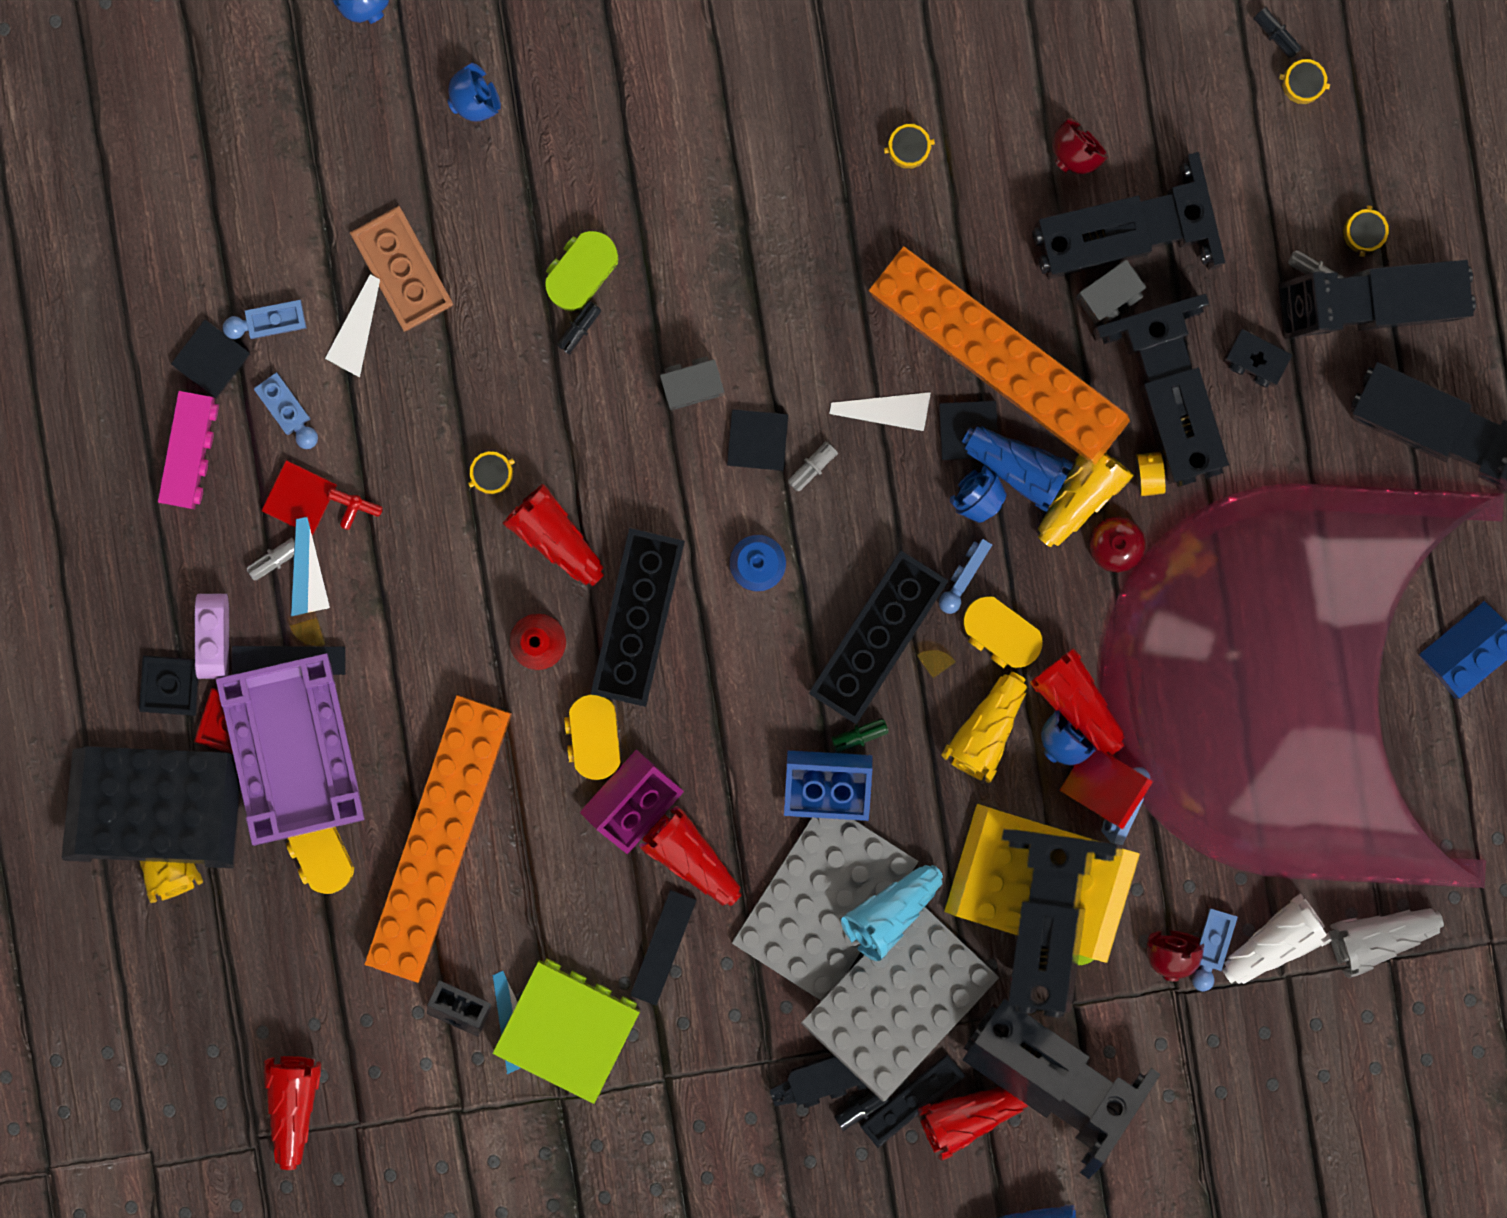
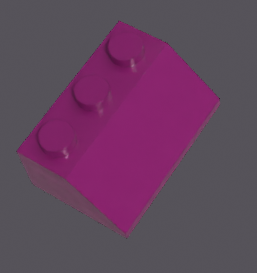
[579,749,684,854]

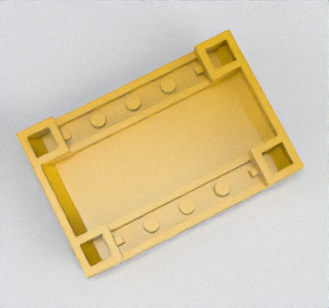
[944,804,1140,963]

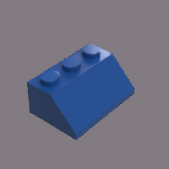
[1419,601,1507,699]
[784,750,872,821]

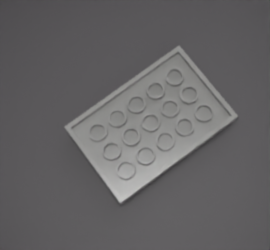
[732,817,918,1001]
[801,907,999,1102]

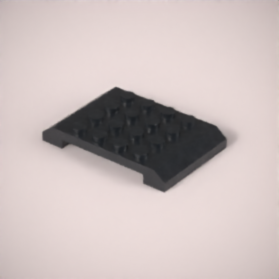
[62,746,241,869]

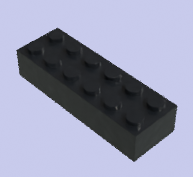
[591,528,685,707]
[808,550,948,724]

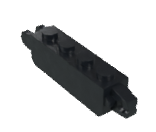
[770,1055,867,1108]

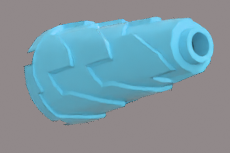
[841,865,943,961]

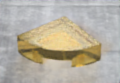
[290,618,326,646]
[916,650,956,678]

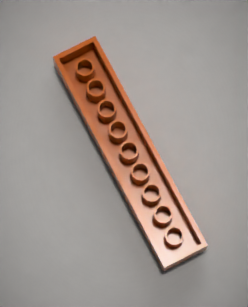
[869,246,1130,465]
[364,695,512,983]

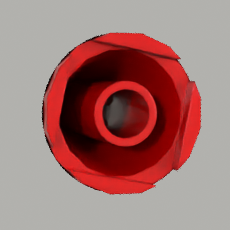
[510,614,566,670]

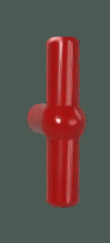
[327,488,383,530]

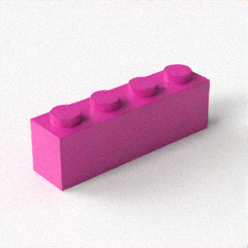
[158,391,219,509]

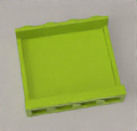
[493,958,640,1104]

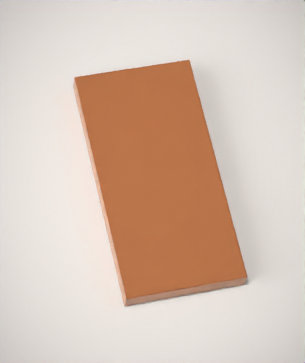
[350,206,454,332]

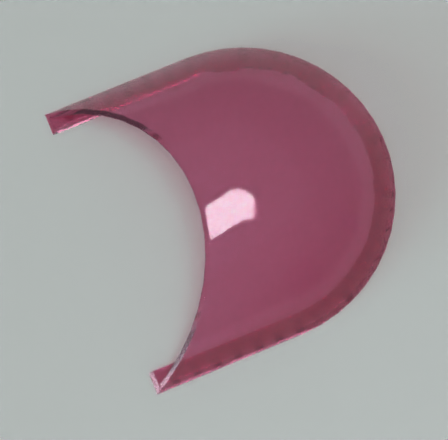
[1099,484,1504,888]

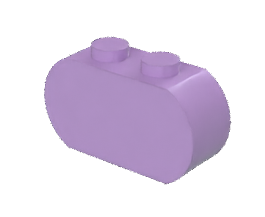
[195,594,229,679]

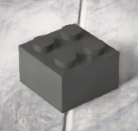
[1076,260,1146,325]
[660,356,725,411]

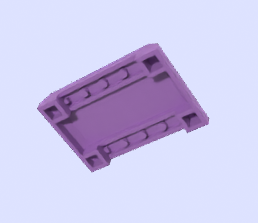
[216,653,365,846]

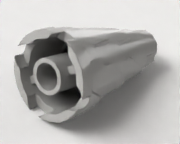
[1329,908,1444,978]

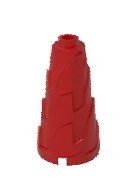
[503,484,604,586]
[1029,648,1125,756]
[639,806,742,906]
[264,1056,321,1170]
[918,1086,1028,1161]

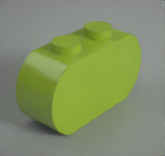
[546,231,618,311]

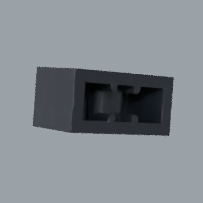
[1224,329,1292,388]
[427,980,491,1037]

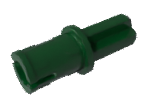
[832,718,889,753]

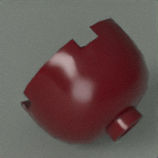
[1052,118,1108,174]
[1089,516,1146,573]
[1147,930,1205,981]

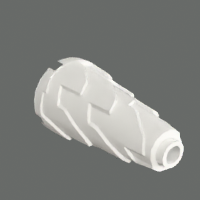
[1222,893,1332,984]

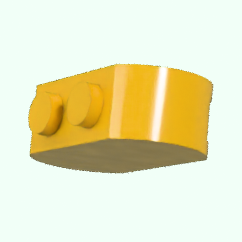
[963,597,1042,668]
[565,694,621,780]
[286,827,355,894]

